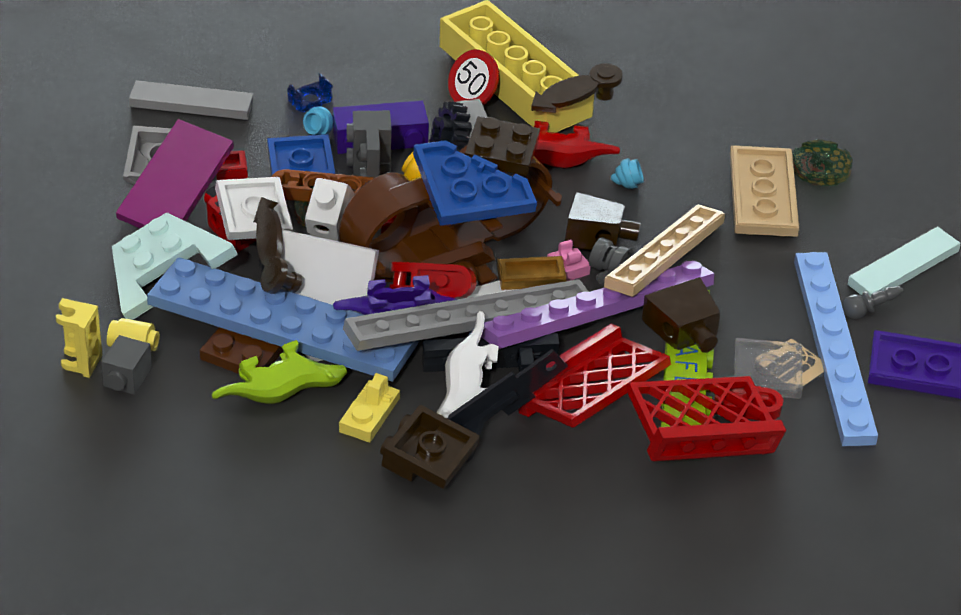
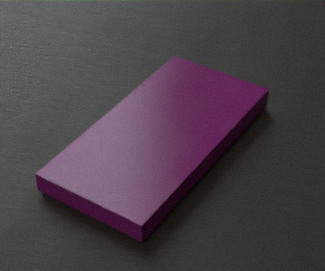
[116,119,234,228]

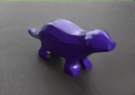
[333,275,458,315]

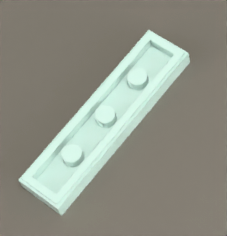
[847,226,961,296]

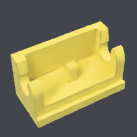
[56,298,102,378]

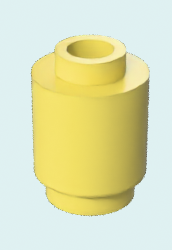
[107,318,160,351]

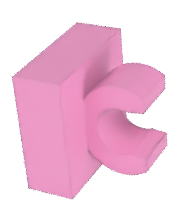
[547,240,591,281]

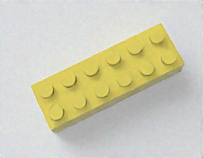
[439,0,594,133]

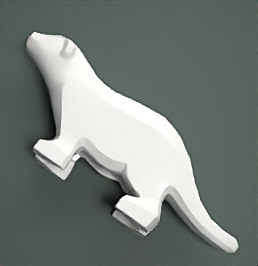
[437,311,499,418]

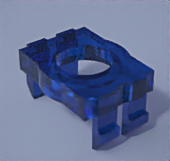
[287,73,333,113]

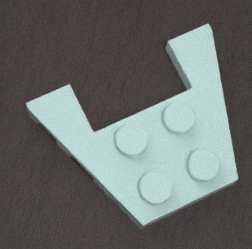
[112,212,238,320]

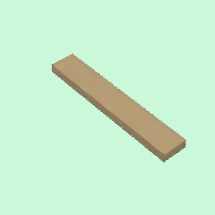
[604,204,725,297]

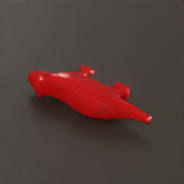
[534,121,620,168]

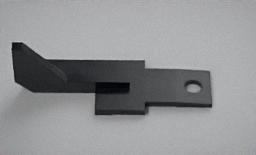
[447,349,568,463]

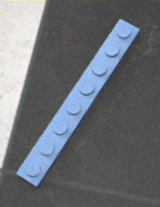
[794,252,878,446]

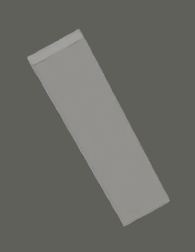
[129,80,254,120]

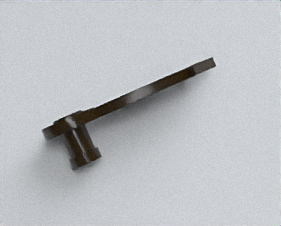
[531,63,623,113]
[253,197,302,294]

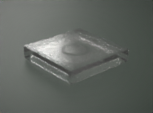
[733,338,803,399]

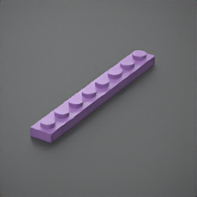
[481,261,714,349]

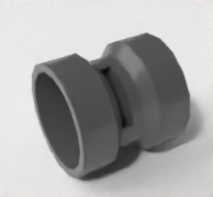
[589,237,633,274]

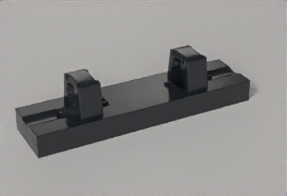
[422,333,559,372]

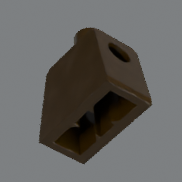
[565,192,641,250]
[642,277,720,352]

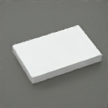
[281,230,379,314]

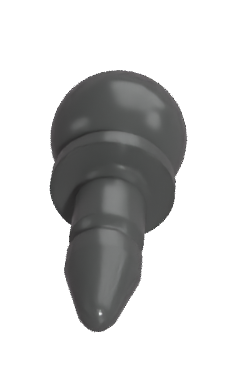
[842,286,903,319]

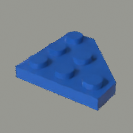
[413,140,537,226]

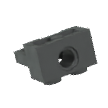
[347,110,391,177]

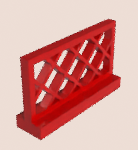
[518,323,671,428]
[626,376,786,461]

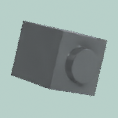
[101,335,152,395]

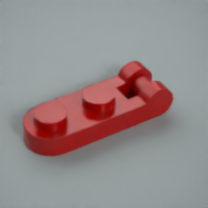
[389,262,477,299]

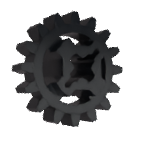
[429,101,472,151]

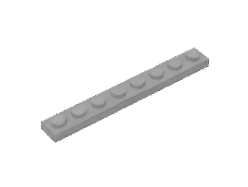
[343,279,589,351]

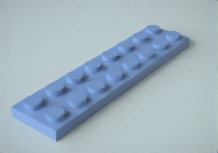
[147,258,419,382]

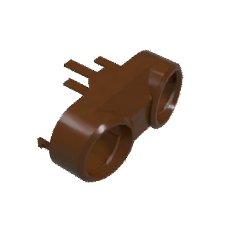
[339,145,562,285]

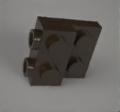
[380,404,480,489]

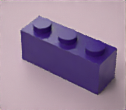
[333,100,429,154]

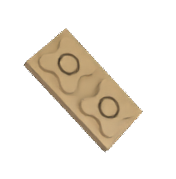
[730,146,799,237]

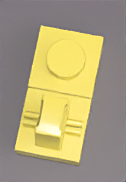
[339,373,400,443]

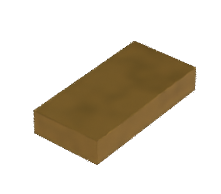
[497,256,567,290]

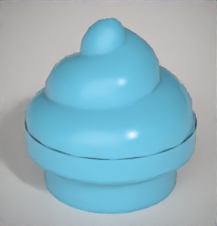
[303,106,333,135]
[611,158,644,189]

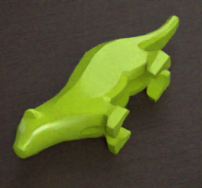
[211,340,347,404]

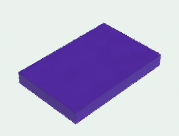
[868,330,961,399]

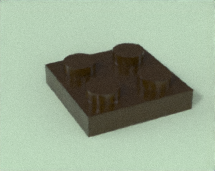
[465,116,540,176]

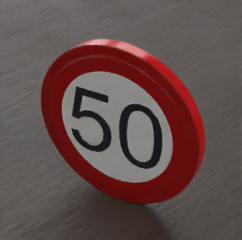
[448,49,499,105]

